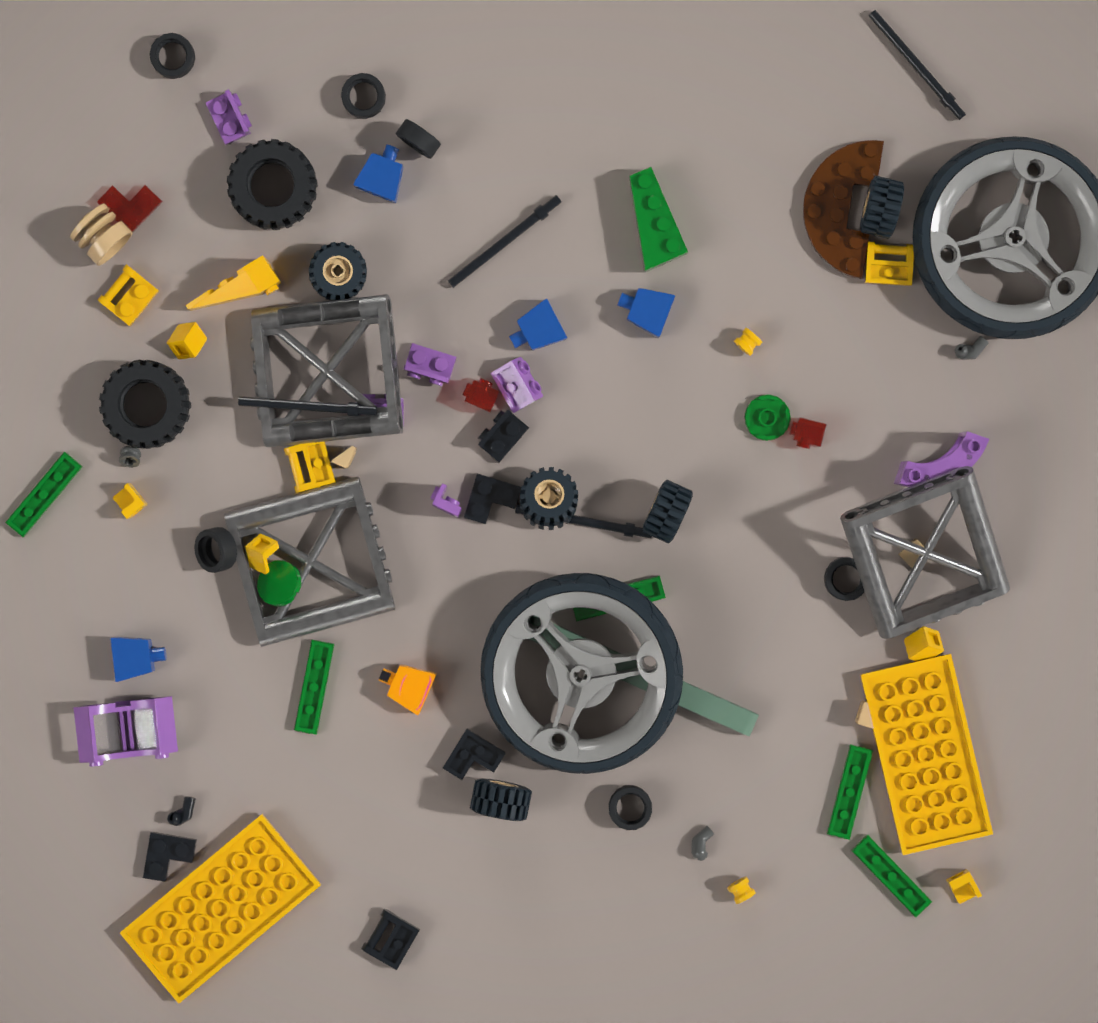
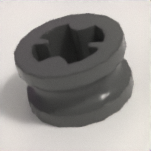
[119,446,141,468]

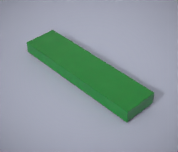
[5,452,83,537]
[573,576,666,622]
[294,639,335,735]
[827,744,873,840]
[851,834,932,917]

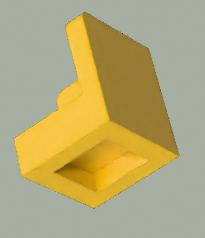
[167,322,207,360]
[113,483,148,519]
[245,533,279,575]
[904,626,944,661]
[946,869,982,904]

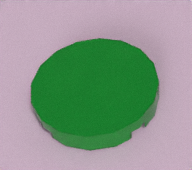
[744,394,791,441]
[257,560,301,607]

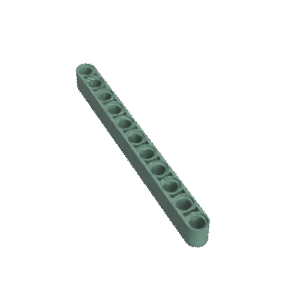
[529,616,759,736]

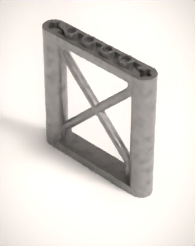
[250,294,403,447]
[840,466,1010,639]
[224,476,396,647]

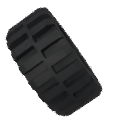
[227,139,318,230]
[99,360,191,449]

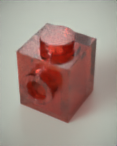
[463,378,500,413]
[789,417,827,449]

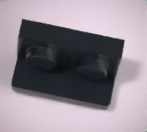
[478,410,529,463]

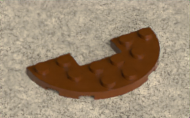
[803,140,884,279]

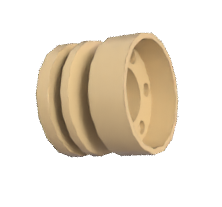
[70,204,133,266]

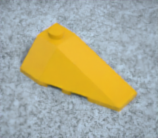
[186,255,281,311]

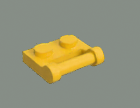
[865,241,914,286]
[97,264,159,326]
[284,442,336,493]

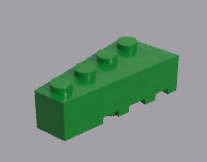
[629,167,688,272]

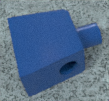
[353,144,403,203]
[617,288,675,338]
[509,299,567,351]
[110,637,167,682]

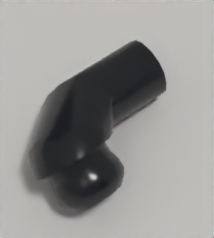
[167,796,196,826]

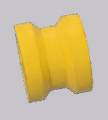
[733,327,763,356]
[727,876,756,904]

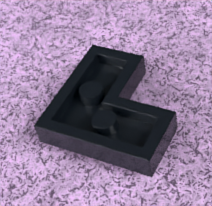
[464,473,521,524]
[443,728,506,780]
[143,832,197,882]

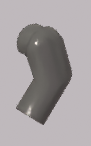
[955,336,989,360]
[691,826,714,861]

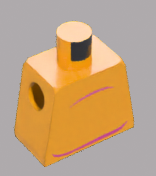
[378,664,437,715]

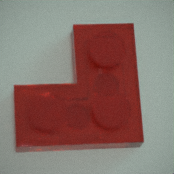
[97,185,163,232]

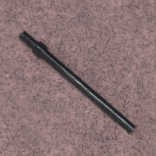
[869,10,966,120]
[448,195,562,288]
[238,397,377,417]
[515,504,652,539]

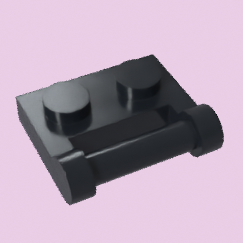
[361,908,420,970]

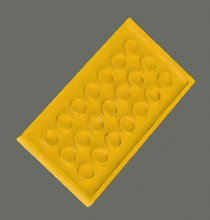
[860,653,993,855]
[120,813,321,1004]

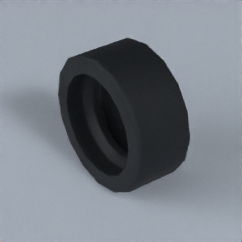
[149,33,195,79]
[341,73,386,119]
[395,119,441,159]
[194,527,237,573]
[824,557,865,601]
[609,785,652,830]

